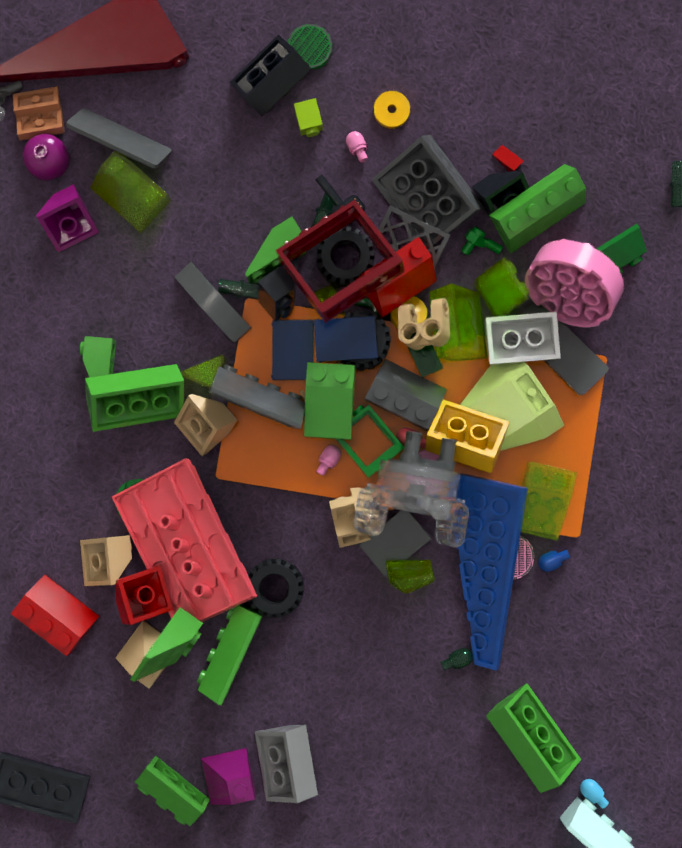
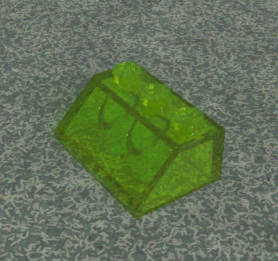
[90,151,171,233]
[429,283,487,361]

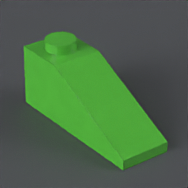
[80,336,116,377]

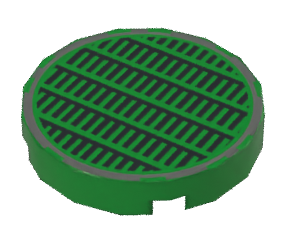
[288,24,332,69]

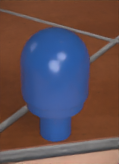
[538,550,571,572]

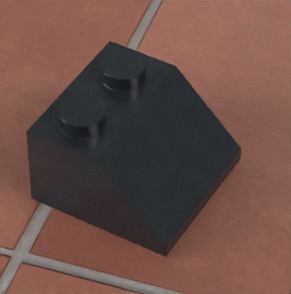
[258,258,298,322]

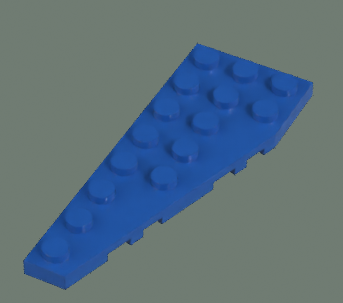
[452,473,528,671]

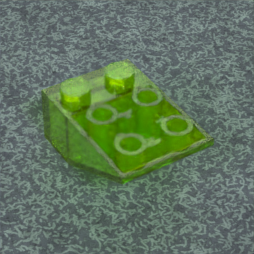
[473,257,529,317]
[521,462,577,541]

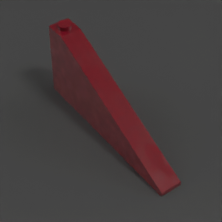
[0,0,189,83]

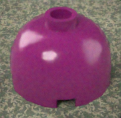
[22,134,70,181]

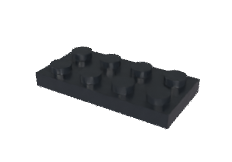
[0,752,91,824]

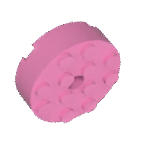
[525,239,624,327]

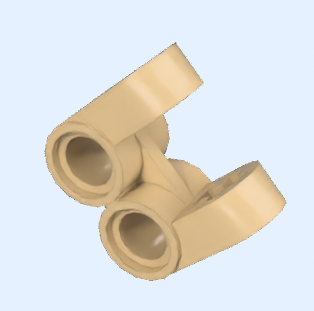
[398,298,450,350]

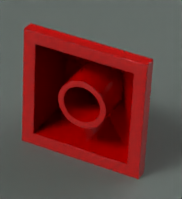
[116,565,174,625]

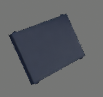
[314,316,378,363]
[271,320,314,380]

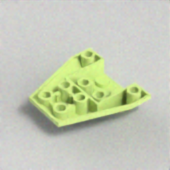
[460,362,565,451]

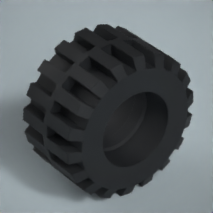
[317,227,375,288]
[341,310,391,371]
[249,558,304,618]

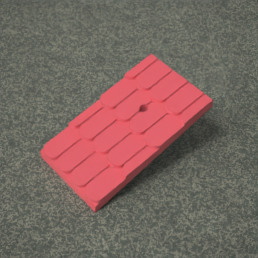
[112,458,258,622]

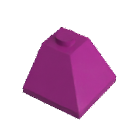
[36,184,99,253]
[201,748,257,805]

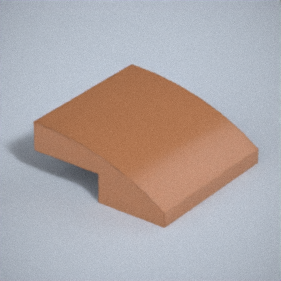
[13,87,65,140]

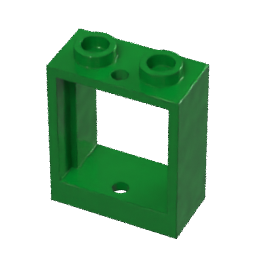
[336,405,404,478]

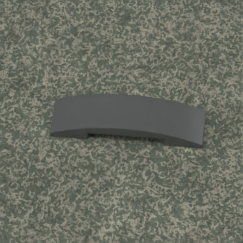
[175,262,251,343]

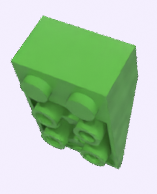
[245,217,306,284]

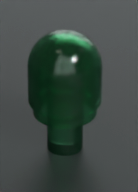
[440,648,473,670]

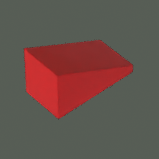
[492,145,524,172]

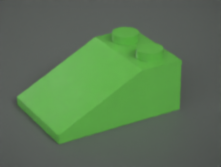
[304,362,356,440]
[130,608,203,682]

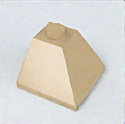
[174,394,237,456]
[80,535,132,586]
[116,621,166,688]

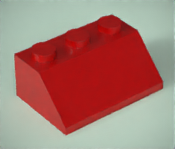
[356,237,437,318]
[11,575,100,656]

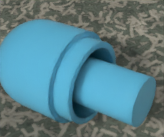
[580,779,609,809]

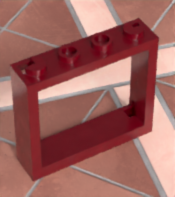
[276,200,404,323]

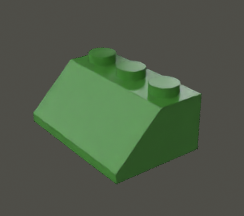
[135,755,210,826]

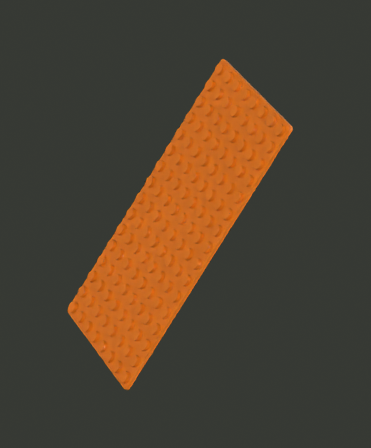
[216,298,607,538]

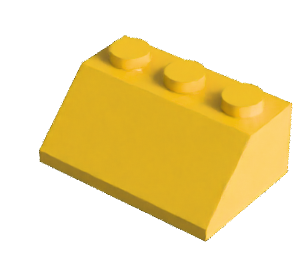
[425,399,509,473]

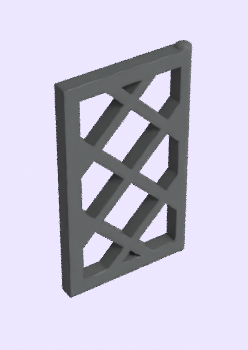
[372,205,451,270]

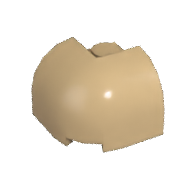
[329,487,383,548]

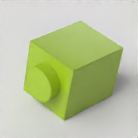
[294,98,323,137]

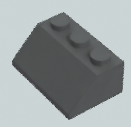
[365,359,447,431]

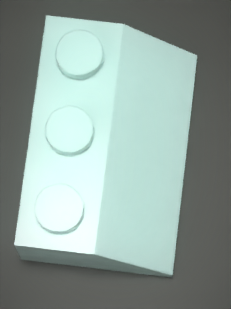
[560,796,634,848]

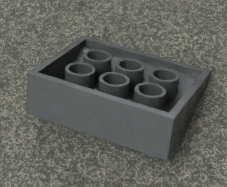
[371,135,485,249]
[208,365,305,429]

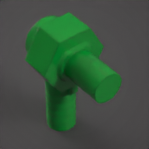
[461,226,502,255]

